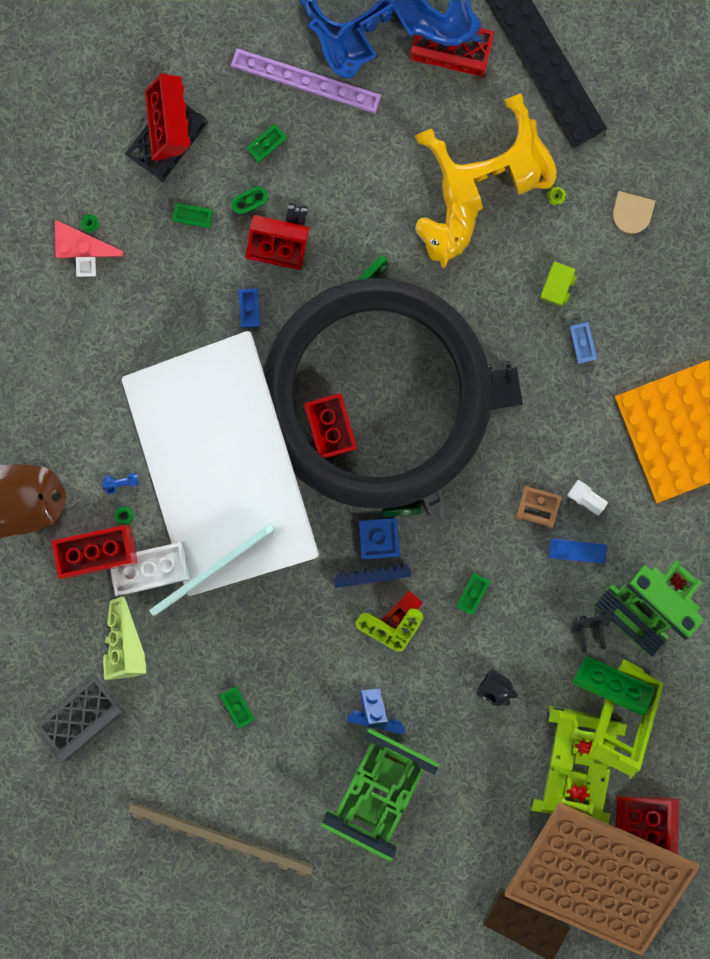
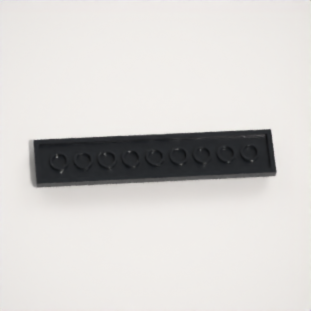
[487,0,607,149]

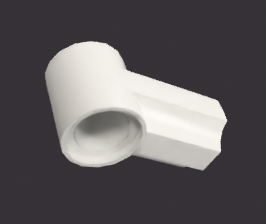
[567,480,608,516]

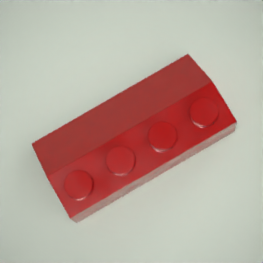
[144,73,190,161]

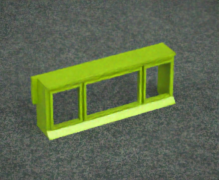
[588,659,664,779]

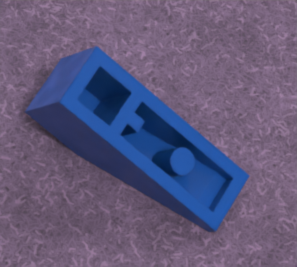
[548,539,607,564]

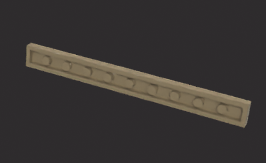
[128,802,314,876]

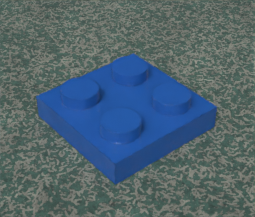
[359,518,400,559]

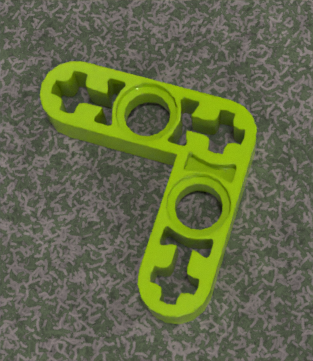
[356,609,424,652]

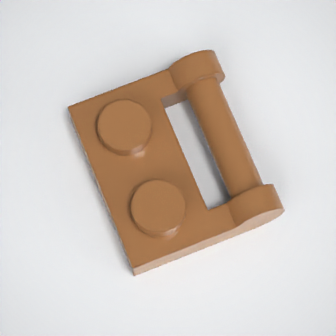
[515,486,562,529]

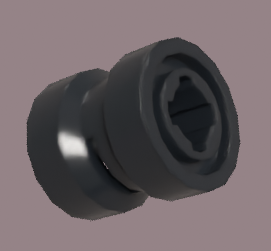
[286,203,308,225]

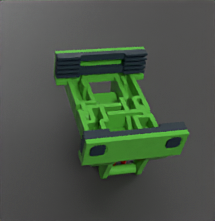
[594,559,704,657]
[321,728,440,862]

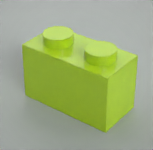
[539,261,577,307]

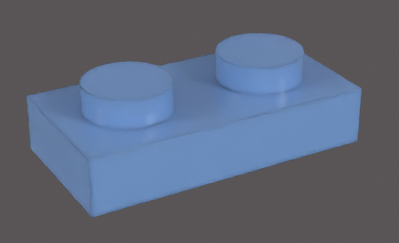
[569,322,597,364]

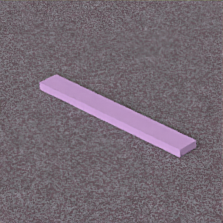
[231,48,381,114]

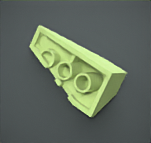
[103,597,146,680]

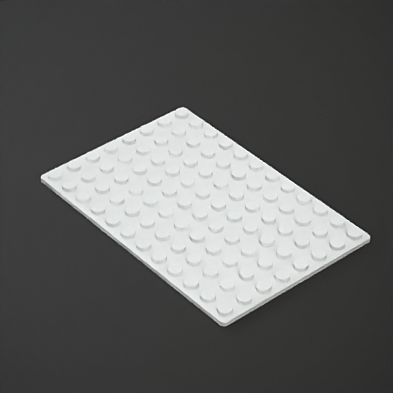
[122,331,319,596]

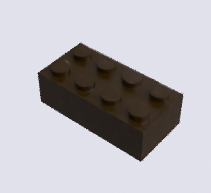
[483,887,570,959]

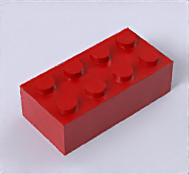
[51,525,138,579]

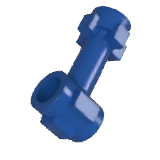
[102,473,139,494]

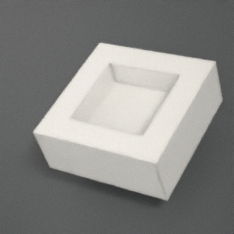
[76,257,96,277]

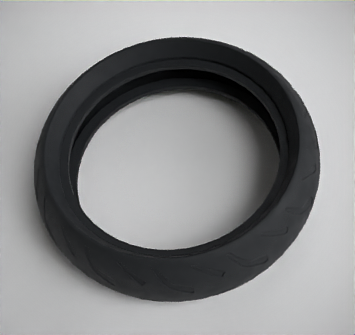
[263,278,492,509]

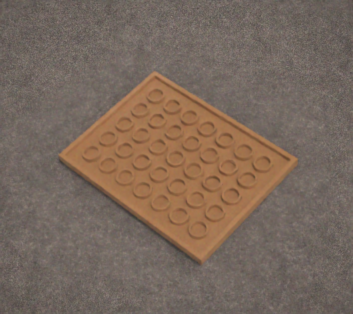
[504,802,699,956]

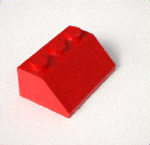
[245,215,310,270]
[304,393,358,458]

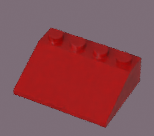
[616,796,679,855]

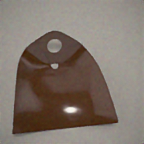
[0,464,66,538]

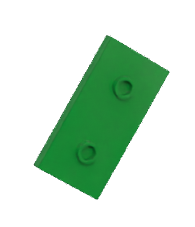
[573,656,657,717]

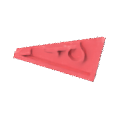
[55,221,123,258]

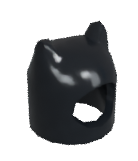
[475,668,518,706]

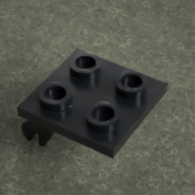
[488,361,523,410]
[571,612,612,652]

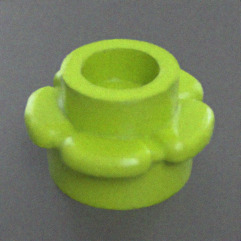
[547,186,566,205]

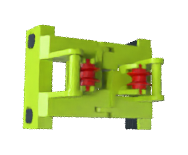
[529,705,627,824]

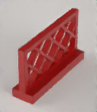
[410,28,495,77]

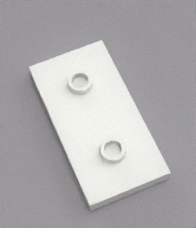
[110,542,190,596]

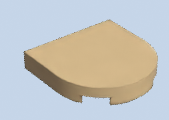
[612,191,655,234]

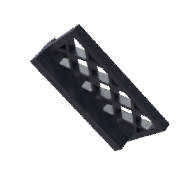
[125,105,209,183]

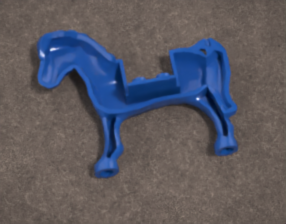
[299,0,481,79]

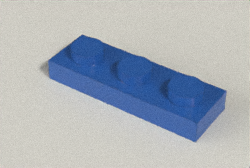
[347,710,405,735]

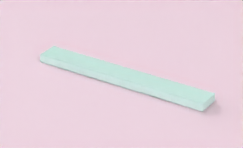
[149,524,274,616]

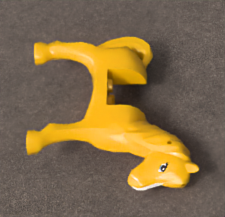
[414,93,557,268]

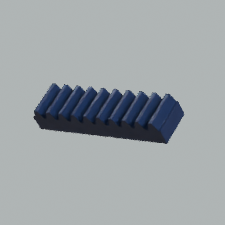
[334,563,412,588]

